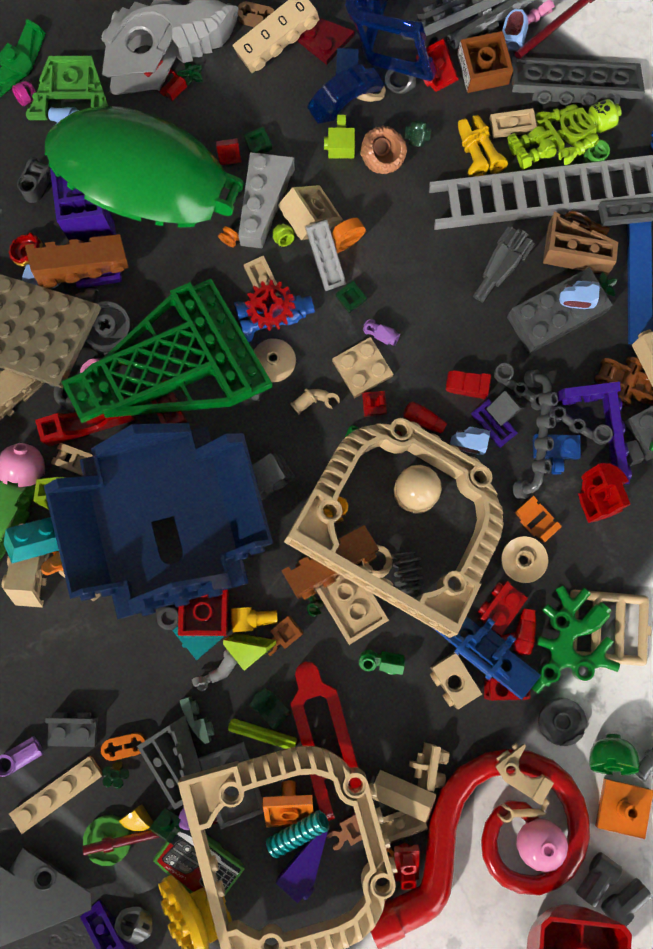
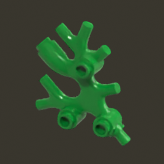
[531,585,620,694]

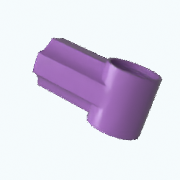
[0,736,44,777]

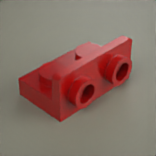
[477,581,528,636]

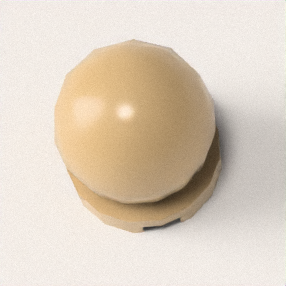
[393,465,442,514]

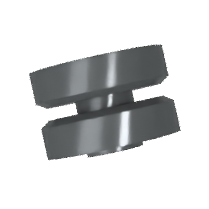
[86,301,135,356]

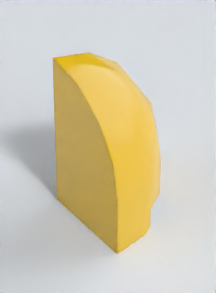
[119,804,154,831]

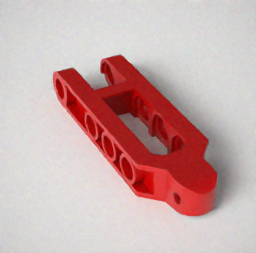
[291,661,362,821]

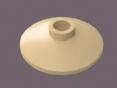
[254,339,296,382]
[501,536,548,583]

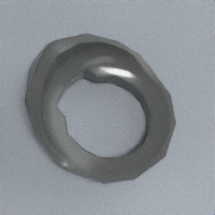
[385,64,416,94]

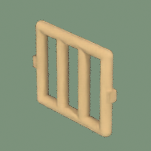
[570,589,651,666]

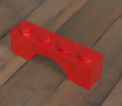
[35,397,136,446]

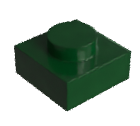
[244,127,272,154]
[336,281,367,313]
[150,808,181,843]

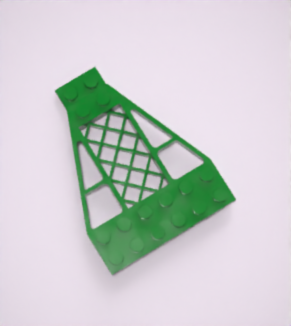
[61,279,272,423]

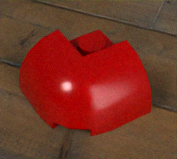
[578,463,631,523]

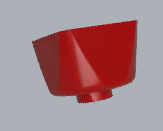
[527,904,632,949]

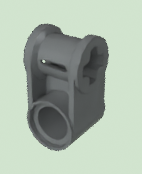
[17,157,51,203]

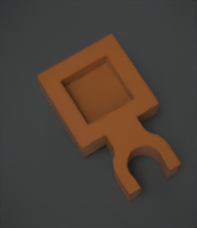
[268,615,304,656]

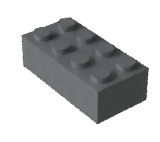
[507,267,613,354]

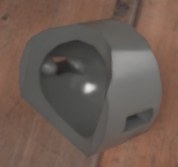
[115,907,153,945]

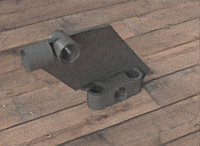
[0,847,92,947]

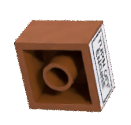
[457,31,513,93]

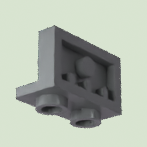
[45,712,98,747]

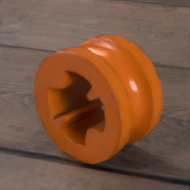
[218,226,239,248]

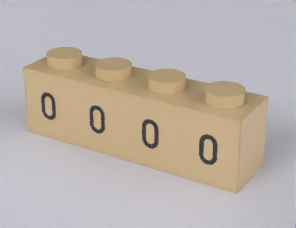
[233,0,320,73]

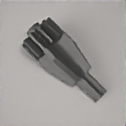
[473,227,535,303]

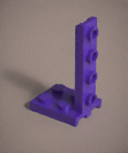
[556,382,632,485]

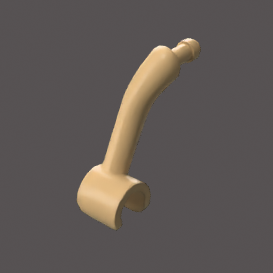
[497,799,550,823]

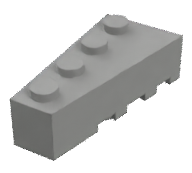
[238,152,295,248]

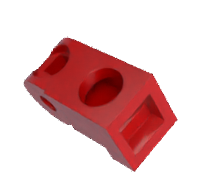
[446,371,491,399]
[484,677,531,700]

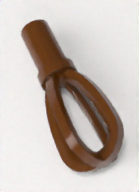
[563,210,610,235]

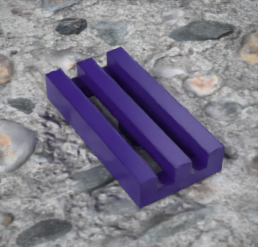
[471,399,518,449]

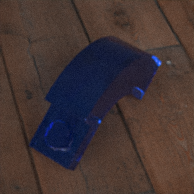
[307,64,385,124]

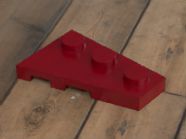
[297,18,355,65]

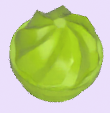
[273,223,294,247]

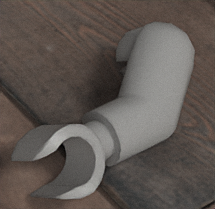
[192,649,237,691]

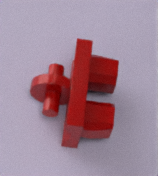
[394,843,419,890]

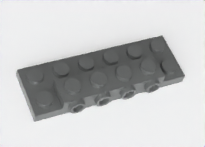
[401,0,506,40]
[511,57,645,106]

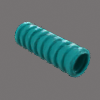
[266,810,329,858]

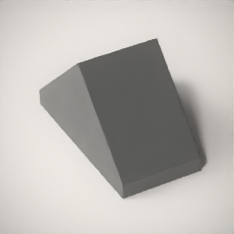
[487,391,524,426]

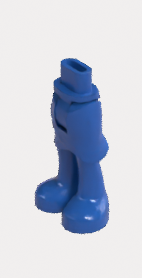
[234,295,315,342]

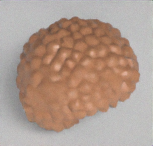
[360,125,407,174]

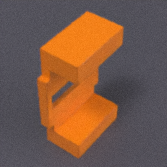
[514,496,562,543]

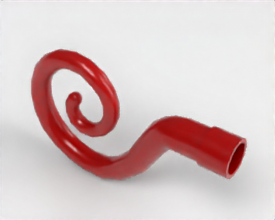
[370,749,590,949]

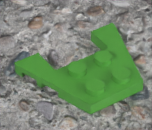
[26,56,108,120]

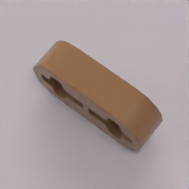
[238,1,275,27]

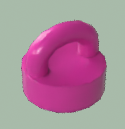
[12,81,36,106]

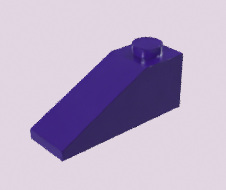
[276,831,328,904]
[80,900,136,949]

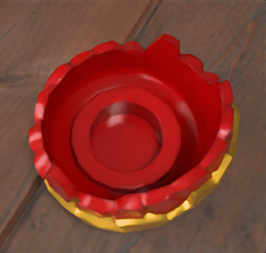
[8,232,43,267]

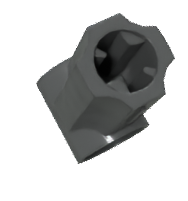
[576,852,622,907]
[601,878,653,926]

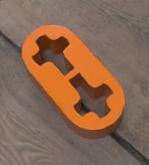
[101,732,147,761]

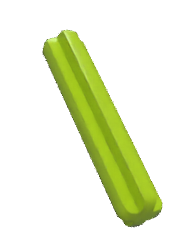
[228,718,297,749]

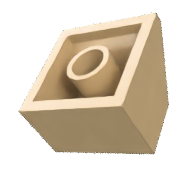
[278,185,343,240]

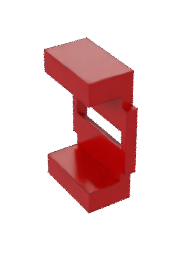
[144,60,187,101]

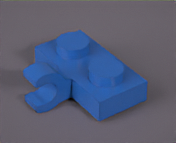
[533,434,581,475]

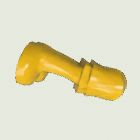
[458,115,508,177]

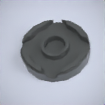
[538,698,587,746]

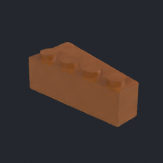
[25,234,129,288]
[281,525,379,600]

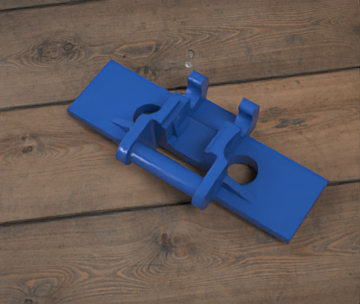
[431,616,541,700]

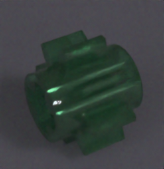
[404,121,431,147]

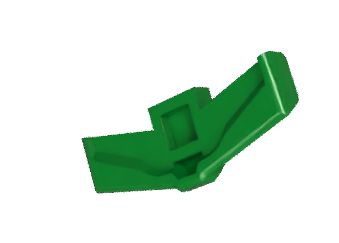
[0,19,46,98]

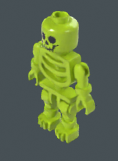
[508,99,621,170]

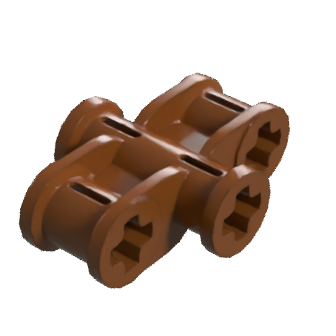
[594,357,653,406]

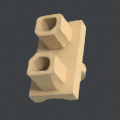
[409,742,450,792]

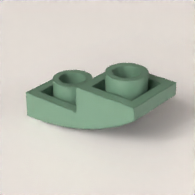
[179,696,215,744]

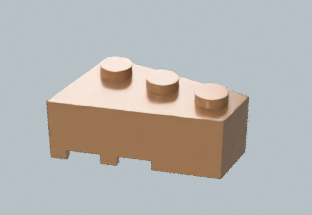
[543,211,618,275]

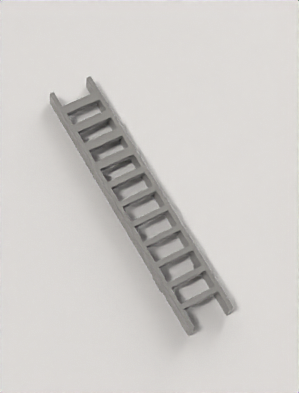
[429,155,653,230]

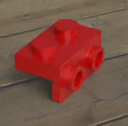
[416,39,459,92]

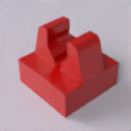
[216,138,241,165]
[362,391,387,417]

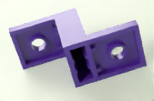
[50,168,122,289]

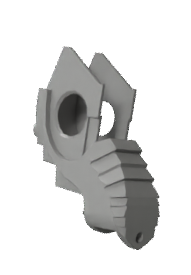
[102,0,239,95]

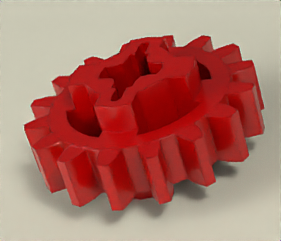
[245,280,296,331]

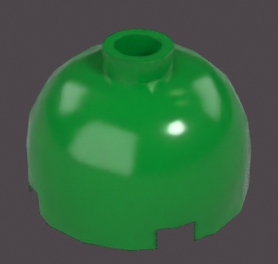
[589,734,639,775]

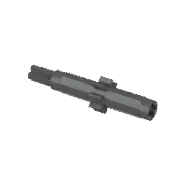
[448,0,535,49]

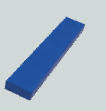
[627,221,653,344]

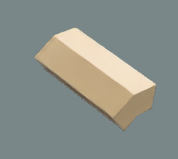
[374,770,436,823]

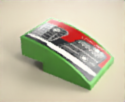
[153,828,245,895]

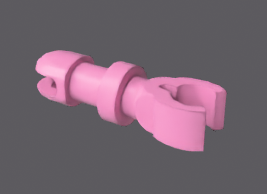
[521,0,555,26]

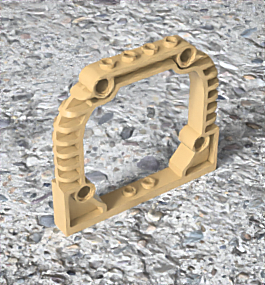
[284,418,504,638]
[178,745,397,949]

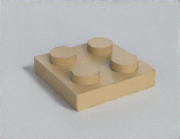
[332,337,393,398]

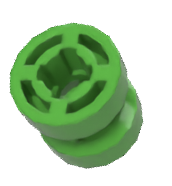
[583,140,610,163]

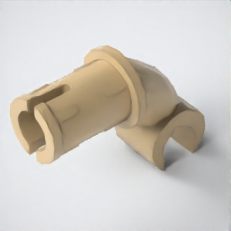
[290,388,340,415]

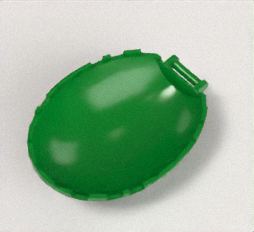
[44,106,244,227]

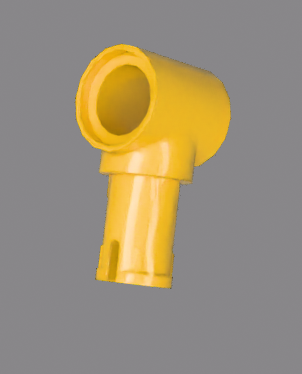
[231,607,277,632]

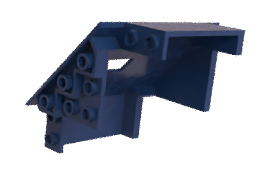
[44,423,273,619]

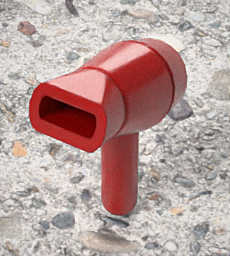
[395,401,447,436]
[500,609,536,655]

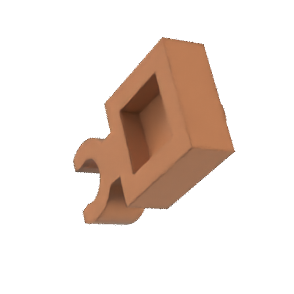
[327,813,362,850]

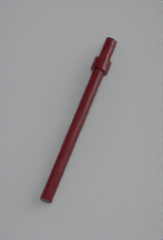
[514,0,595,59]
[82,818,218,856]

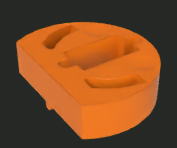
[331,218,366,253]

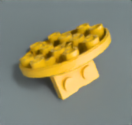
[158,875,232,949]

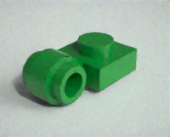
[359,650,405,675]

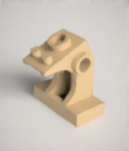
[495,743,554,805]

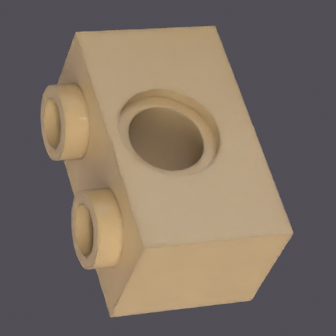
[430,652,482,709]

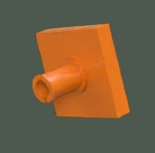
[595,778,653,839]
[263,780,314,828]

